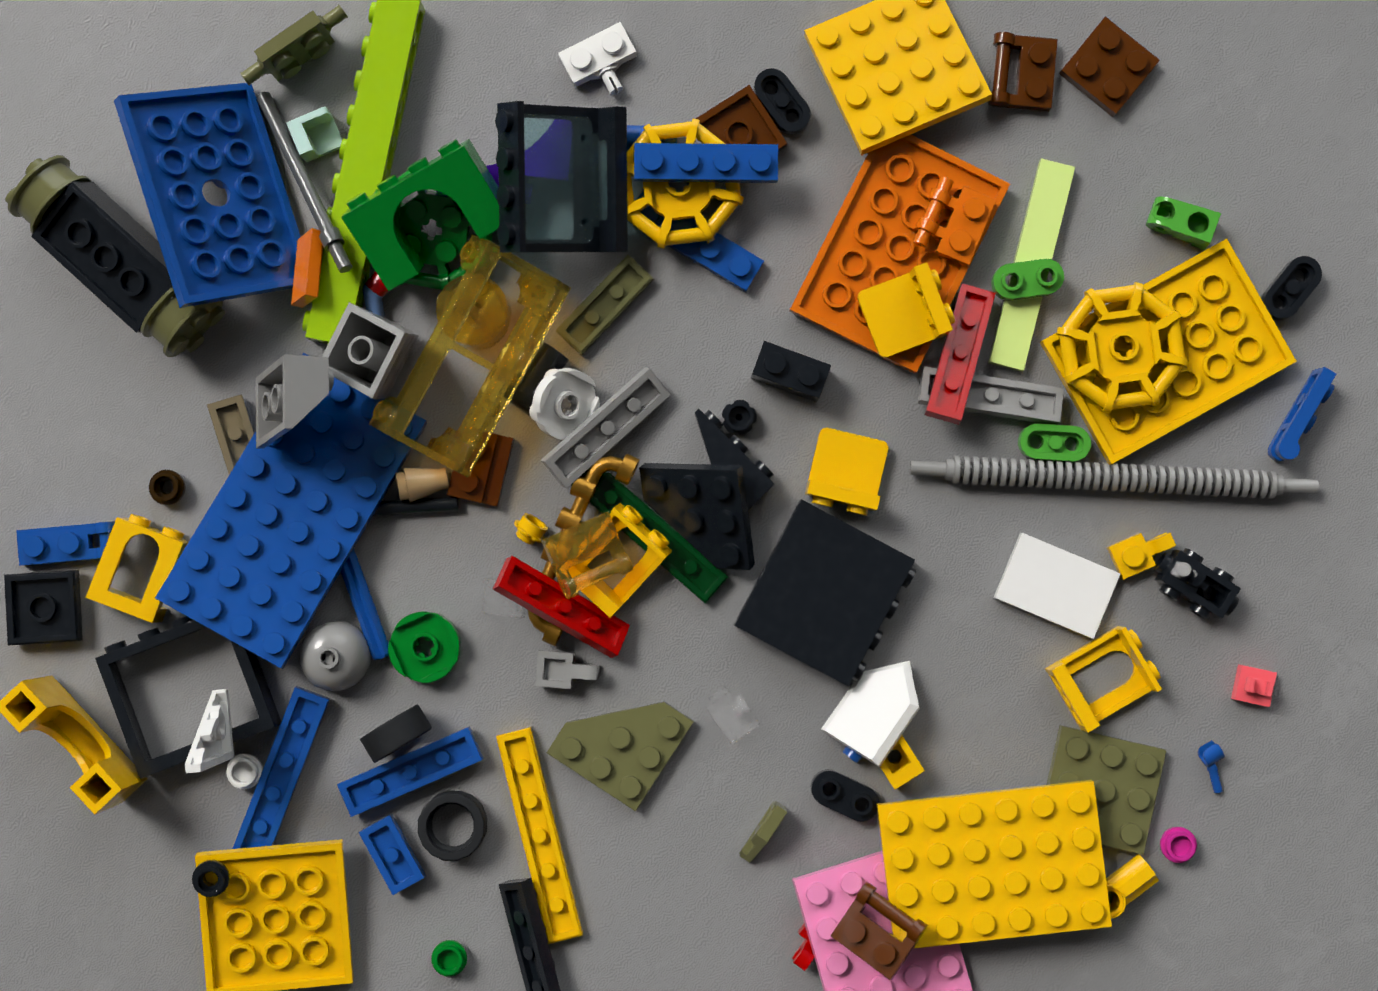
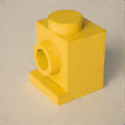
[880,735,925,790]

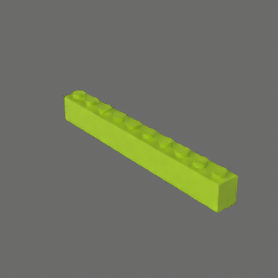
[302,0,425,344]

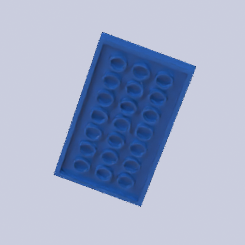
[155,353,427,669]

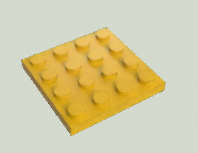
[804,0,992,156]
[195,839,354,991]

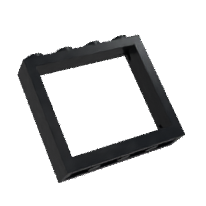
[95,616,282,779]

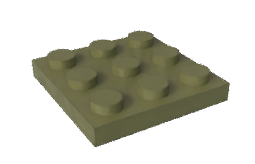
[1046,725,1166,855]

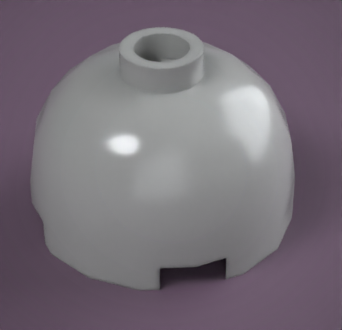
[299,621,372,691]

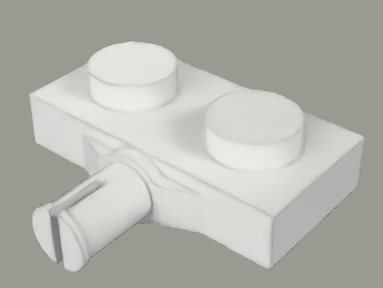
[558,22,637,95]

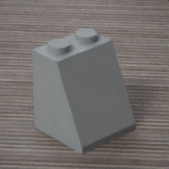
[322,302,419,400]

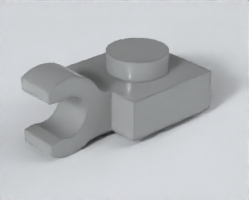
[535,650,600,689]

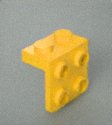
[857,262,955,358]
[805,427,888,516]

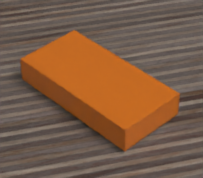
[291,228,323,308]

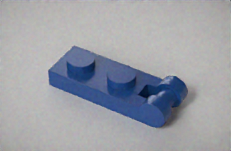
[1268,367,1337,461]
[16,521,115,566]

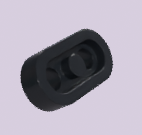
[754,68,810,135]
[1261,256,1322,320]
[811,769,879,822]

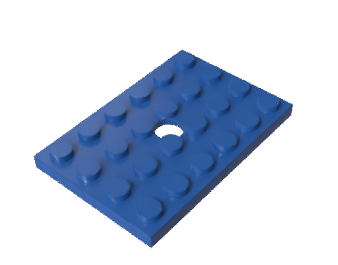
[114,83,301,308]

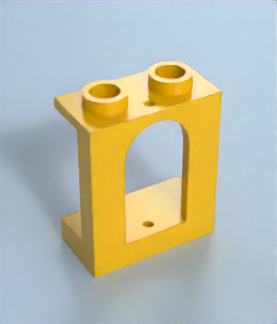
[558,503,672,618]
[85,514,189,623]
[1045,626,1162,733]

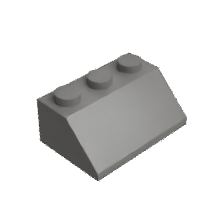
[256,354,334,449]

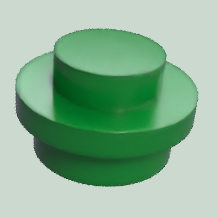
[431,940,468,977]

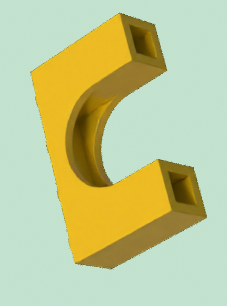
[0,675,148,815]

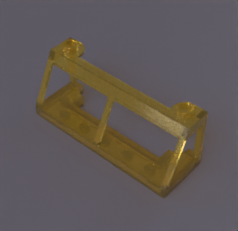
[369,235,571,478]

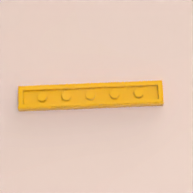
[496,727,583,944]

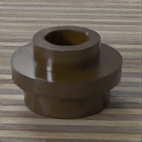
[149,470,186,505]

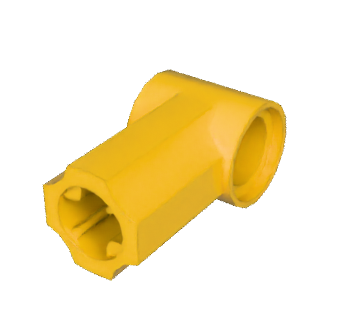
[1106,854,1159,919]

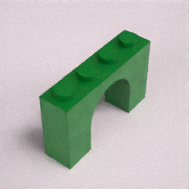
[341,139,499,291]

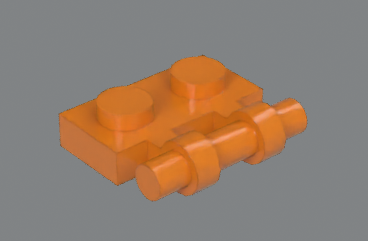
[913,177,997,267]

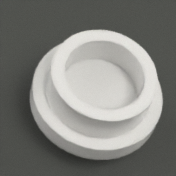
[226,753,263,789]

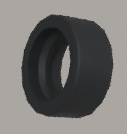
[360,704,432,763]
[418,790,487,861]

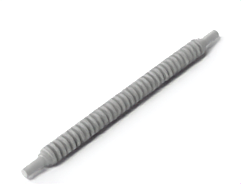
[909,456,1319,499]

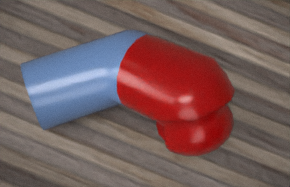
[362,271,388,317]

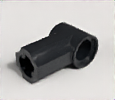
[502,341,569,416]

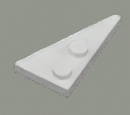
[185,689,234,773]

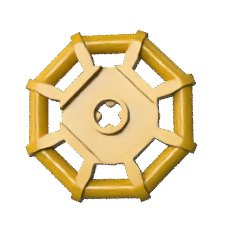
[627,118,744,249]
[1056,282,1189,413]

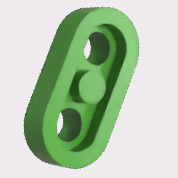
[991,259,1064,301]
[1018,423,1091,462]

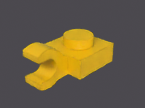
[1107,532,1176,580]

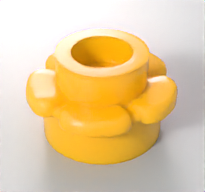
[514,513,548,545]

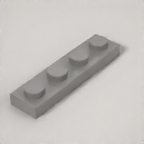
[918,366,1064,425]
[541,367,670,488]

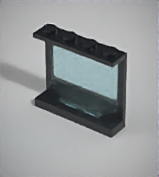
[495,101,628,253]

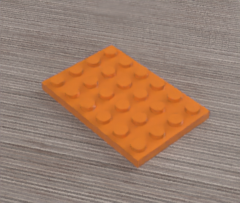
[789,135,1010,374]

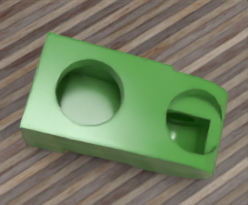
[1146,196,1221,250]

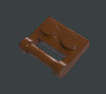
[988,32,1058,112]
[831,882,928,980]

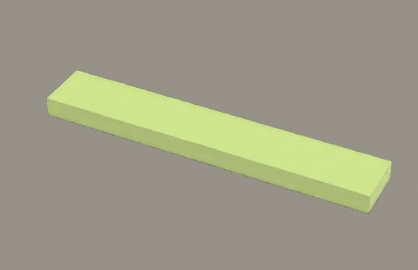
[988,158,1075,372]

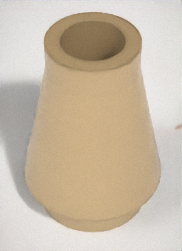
[395,468,449,502]

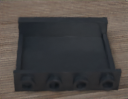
[733,499,916,687]

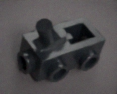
[1154,548,1241,620]

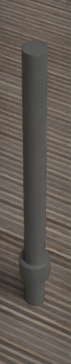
[257,92,353,273]

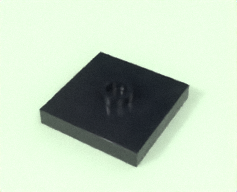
[4,570,83,646]

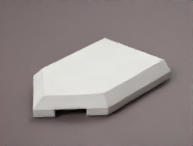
[821,661,920,767]

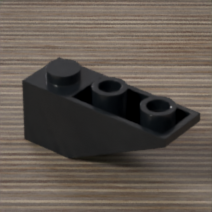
[695,409,774,510]

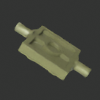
[240,4,348,86]

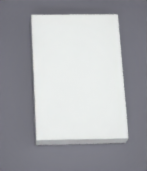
[993,533,1120,639]

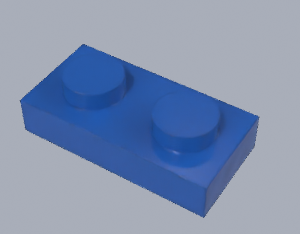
[358,813,426,895]

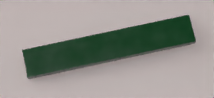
[571,469,728,603]

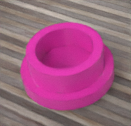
[1160,827,1197,863]

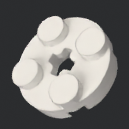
[529,368,600,440]

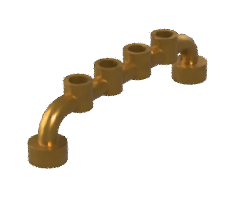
[528,454,640,646]

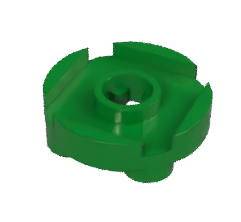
[388,611,461,683]

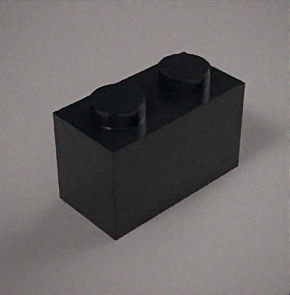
[751,341,831,402]

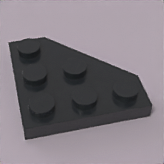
[639,463,755,570]

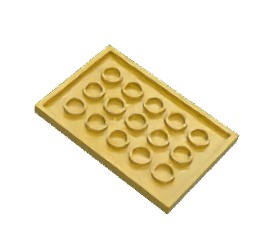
[1040,239,1297,465]
[877,780,1112,949]

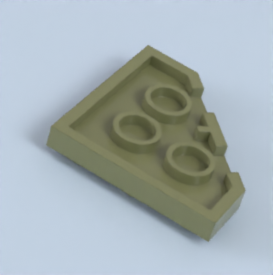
[546,701,694,811]

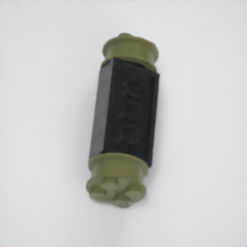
[5,155,225,357]

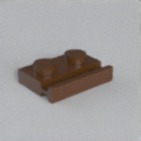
[447,426,514,507]

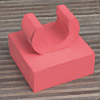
[1231,664,1277,707]

